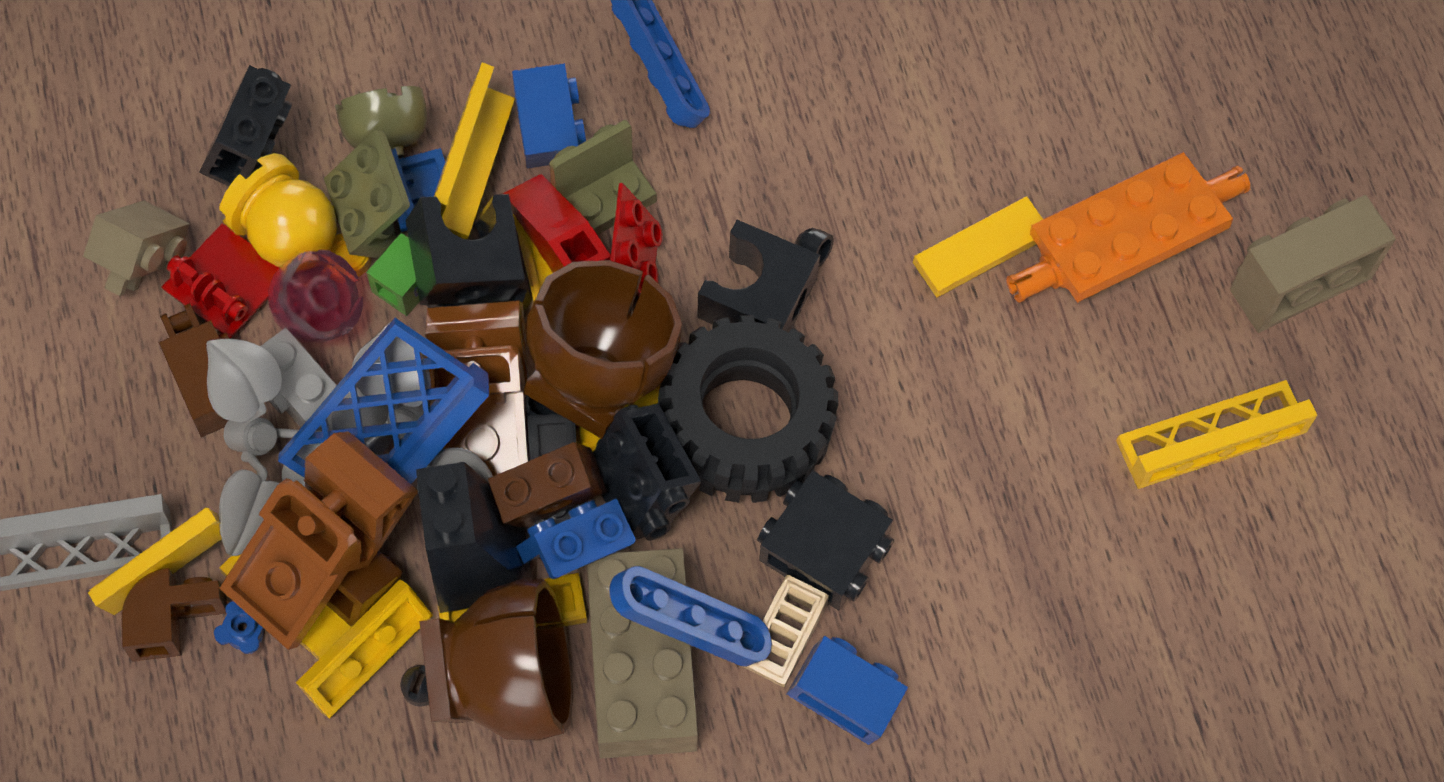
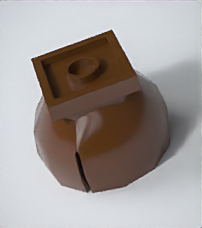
[523,260,682,439]
[419,579,573,740]

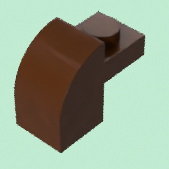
[121,568,227,662]

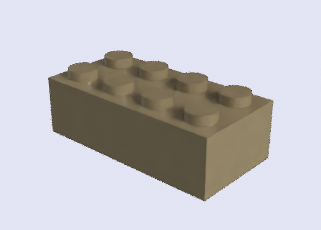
[587,548,698,759]

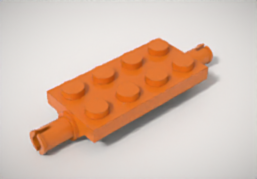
[1006,152,1250,303]

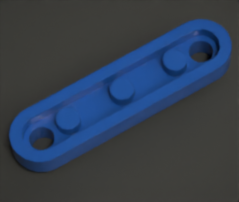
[611,0,710,128]
[609,566,772,667]

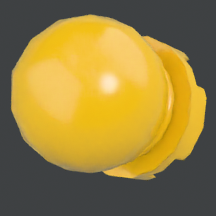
[219,153,337,269]

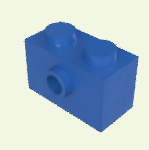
[512,63,586,168]
[786,636,908,745]

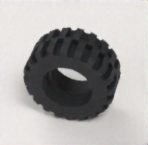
[658,315,839,503]

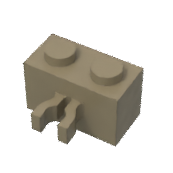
[83,200,190,296]

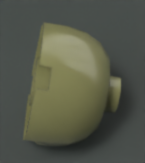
[335,86,427,158]

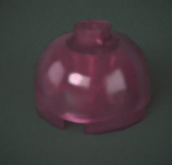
[268,250,364,343]

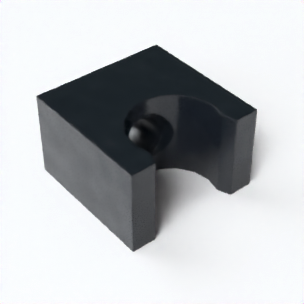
[406,194,525,305]
[697,219,820,333]

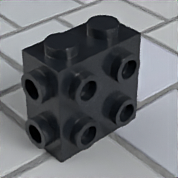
[199,65,292,186]
[593,403,701,541]
[757,470,894,611]

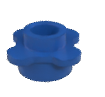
[214,601,265,654]

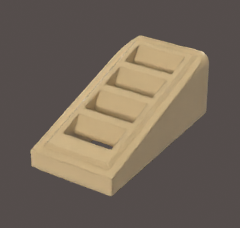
[742,575,829,687]

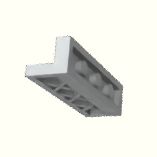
[0,494,172,591]

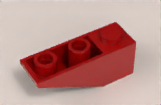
[502,174,611,273]

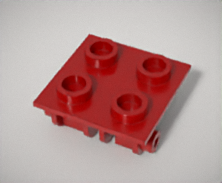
[610,183,662,296]
[161,223,291,339]

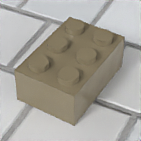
[1230,195,1396,333]

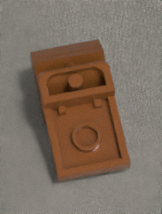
[425,301,530,476]
[219,431,418,650]

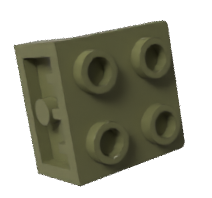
[549,120,657,235]
[324,130,410,258]

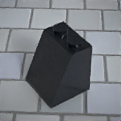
[416,462,532,613]

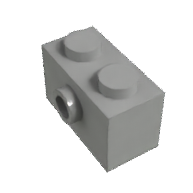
[260,328,337,431]

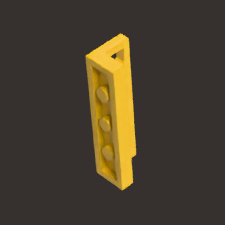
[433,62,515,239]
[1116,380,1317,489]

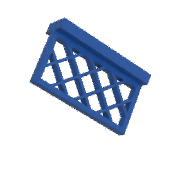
[278,318,489,484]

